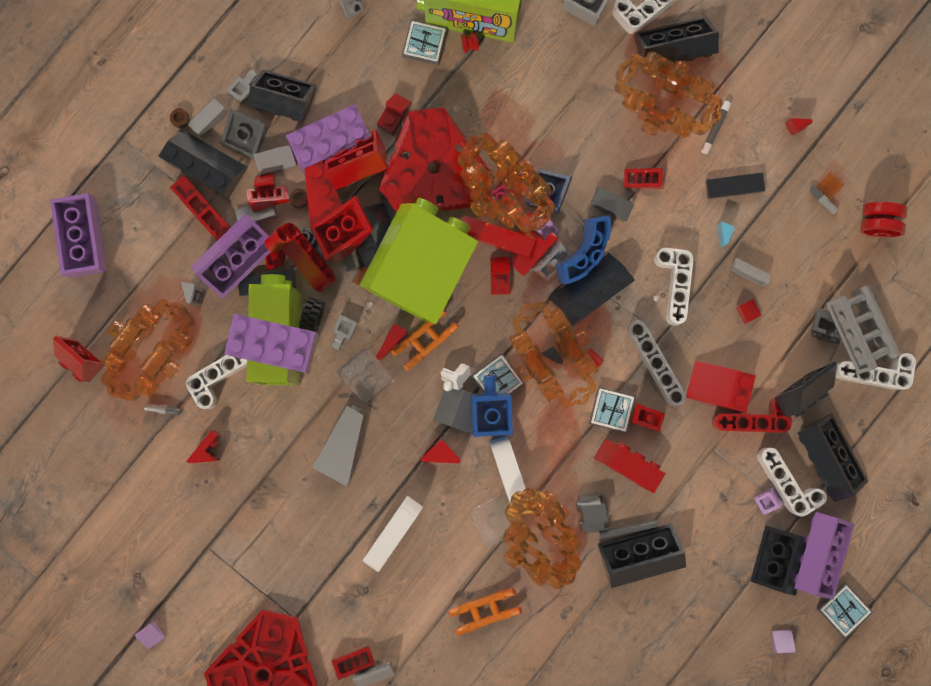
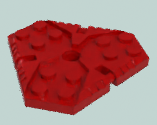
[378,107,493,213]
[204,609,318,686]

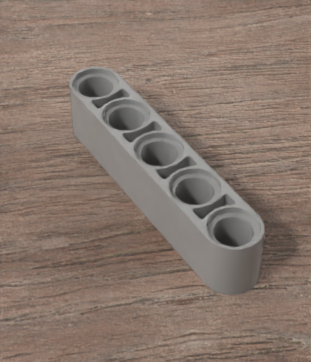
[627,321,686,406]

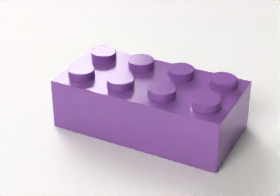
[286,104,370,175]
[50,193,107,278]
[191,213,270,299]
[224,314,319,374]
[795,512,855,600]

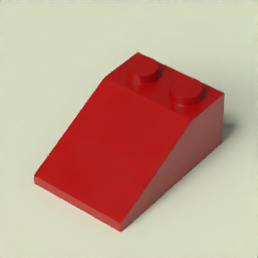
[310,196,373,262]
[53,335,105,382]
[686,361,756,413]

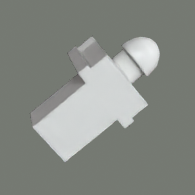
[441,363,471,391]

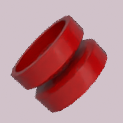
[860,202,908,238]

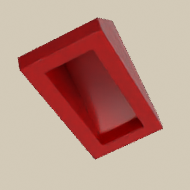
[421,439,460,464]

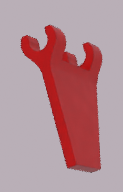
[510,212,559,276]

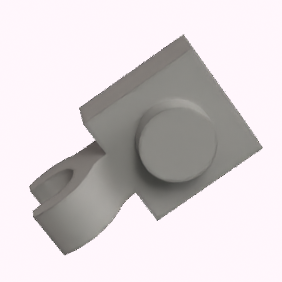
[227,70,258,104]
[331,315,358,351]

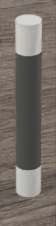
[701,101,731,154]

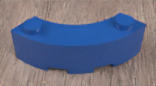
[556,216,611,284]

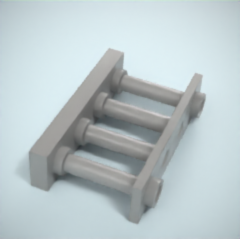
[826,285,900,374]

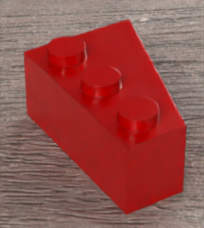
[324,129,387,190]
[304,161,342,227]
[593,439,666,493]

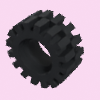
[299,297,326,332]

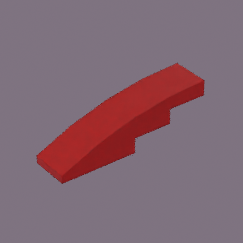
[169,175,231,241]
[461,215,537,258]

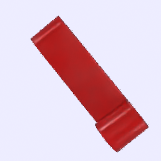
[264,222,336,292]
[712,397,792,433]

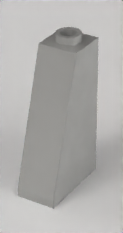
[312,405,365,486]

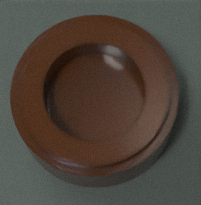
[170,108,190,129]
[289,189,308,209]

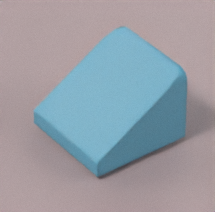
[717,222,735,247]

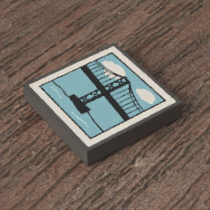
[402,19,447,66]
[472,353,525,394]
[589,387,636,433]
[816,582,873,639]

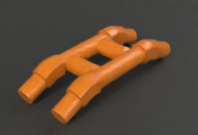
[391,308,459,371]
[448,588,522,637]

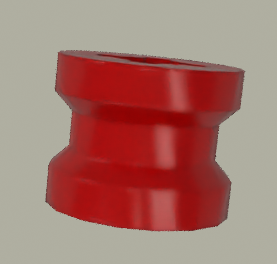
[460,32,479,54]

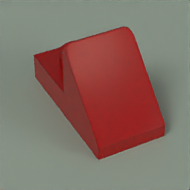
[376,93,412,134]
[490,257,510,295]
[631,404,665,432]
[186,431,221,464]

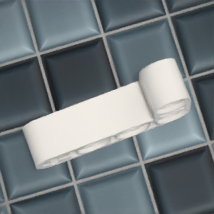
[612,0,677,34]
[654,248,693,326]
[836,353,916,390]
[186,355,247,409]
[489,435,533,515]
[757,447,827,516]
[363,496,423,572]

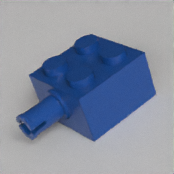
[470,375,513,437]

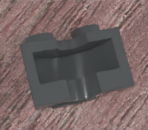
[811,308,842,344]
[576,492,608,534]

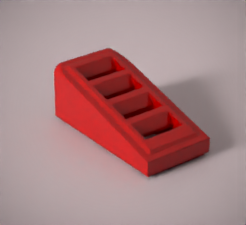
[624,168,664,189]
[246,186,290,212]
[376,324,408,361]
[330,646,375,680]

